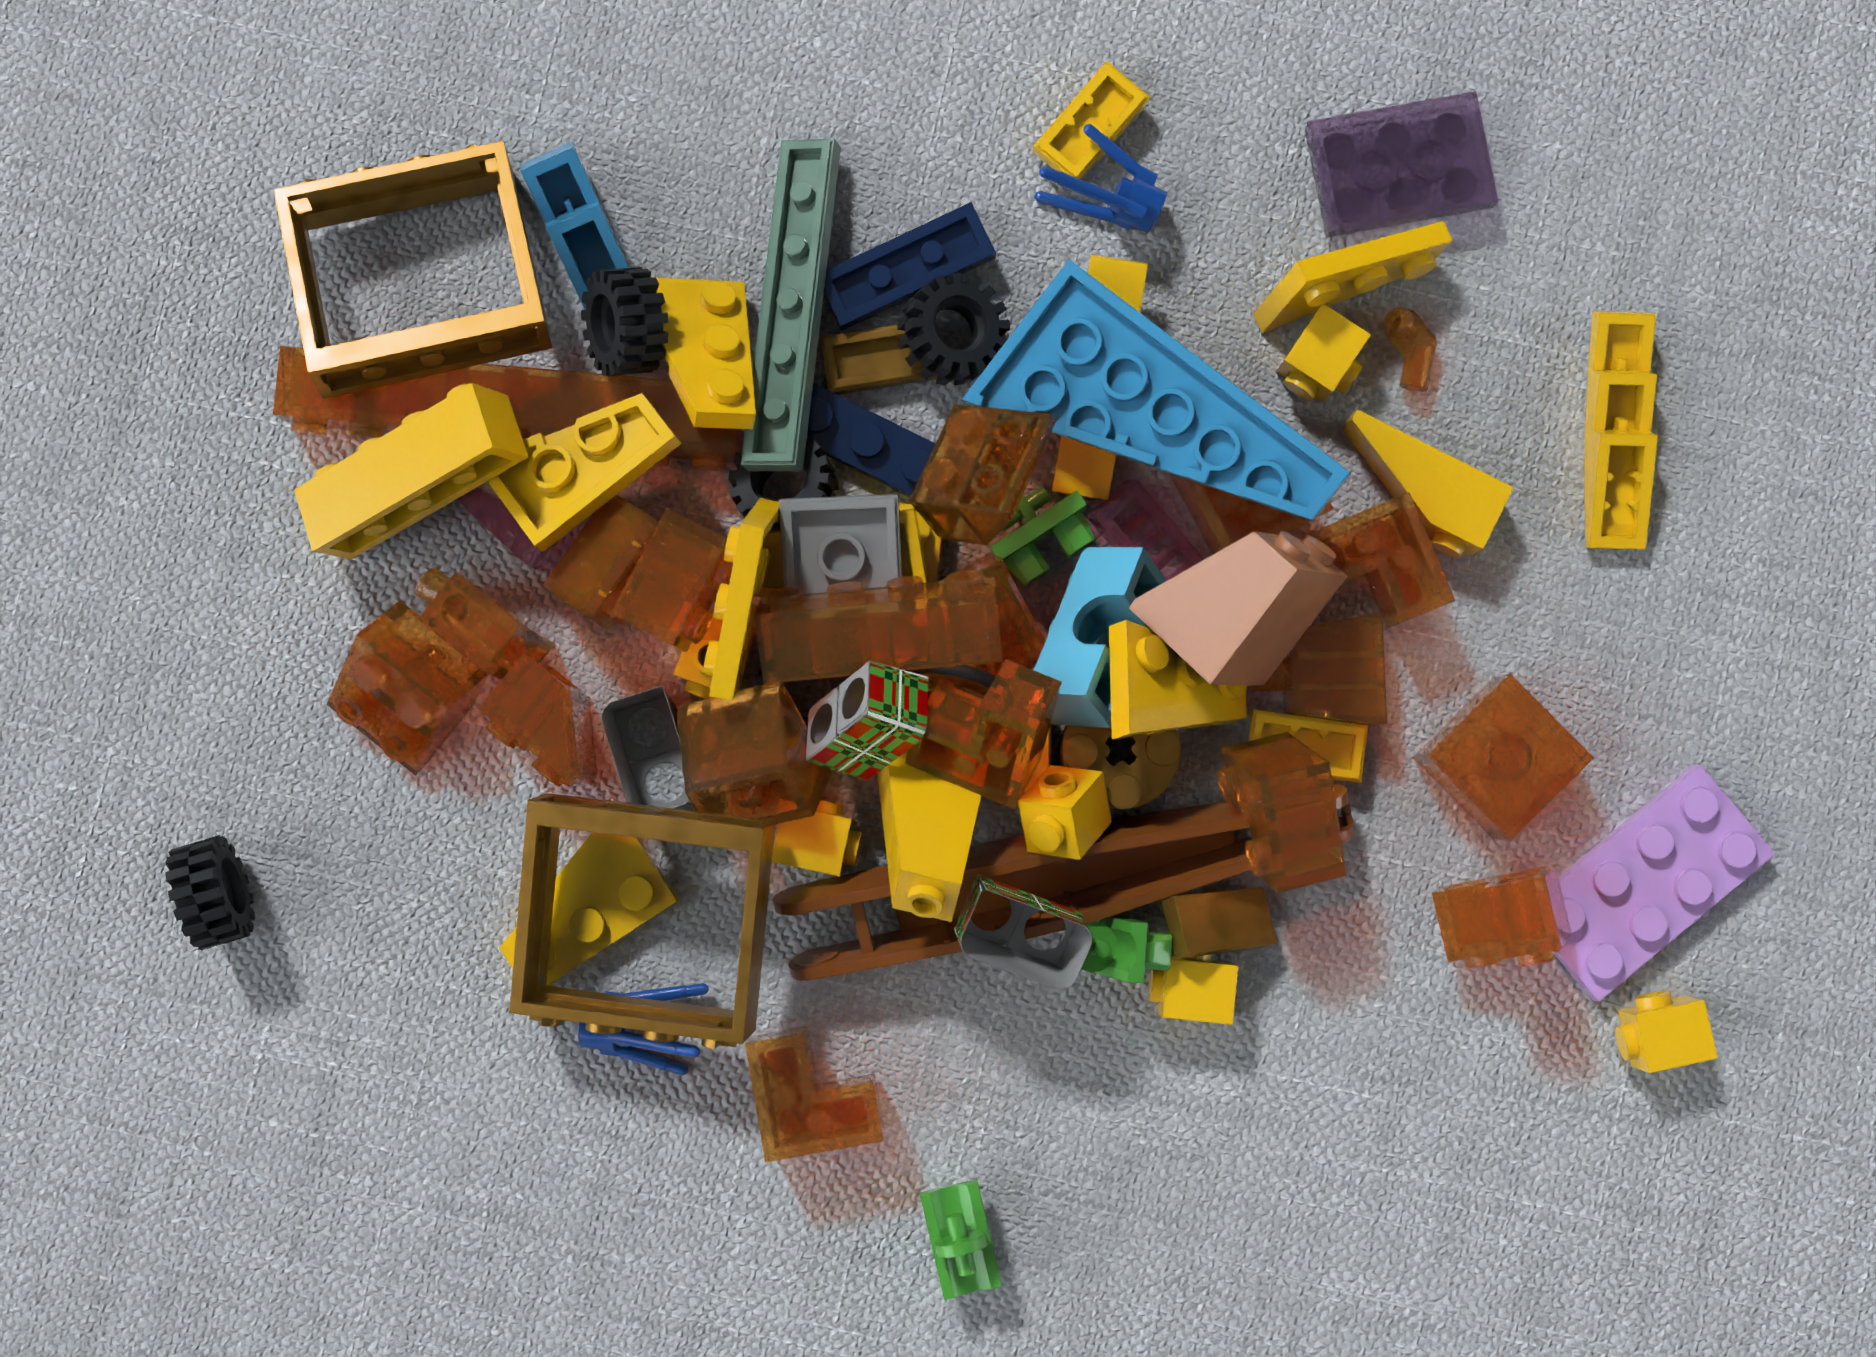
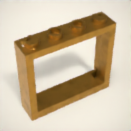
[274,141,553,399]
[509,793,776,1049]

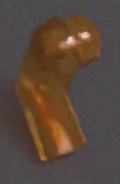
[1383,307,1437,392]

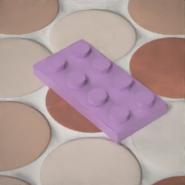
[1518,764,1775,1002]

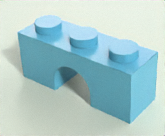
[1025,547,1167,728]

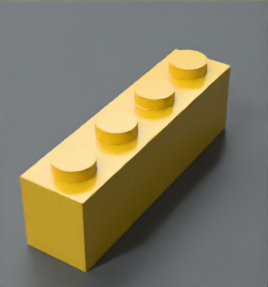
[294,383,529,560]

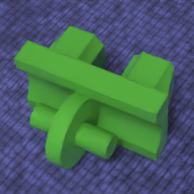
[988,485,1095,588]
[1081,915,1172,983]
[920,1179,1002,1300]

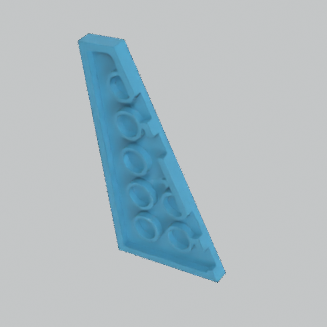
[961,259,1351,522]

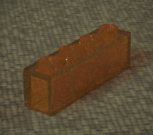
[754,570,1003,684]

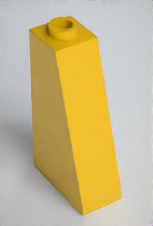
[877,709,997,922]

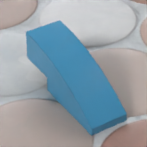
[520,142,629,310]

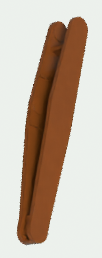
[772,784,1355,981]

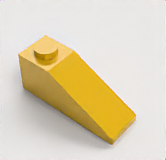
[1342,409,1514,558]

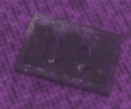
[1304,91,1498,238]

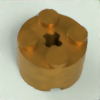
[1059,725,1181,809]

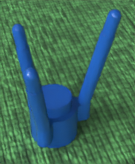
[1034,124,1167,233]
[578,983,709,1075]

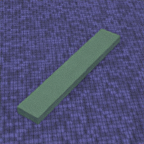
[741,138,841,472]

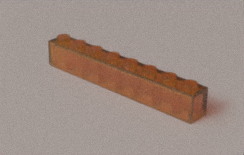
[273,346,744,472]

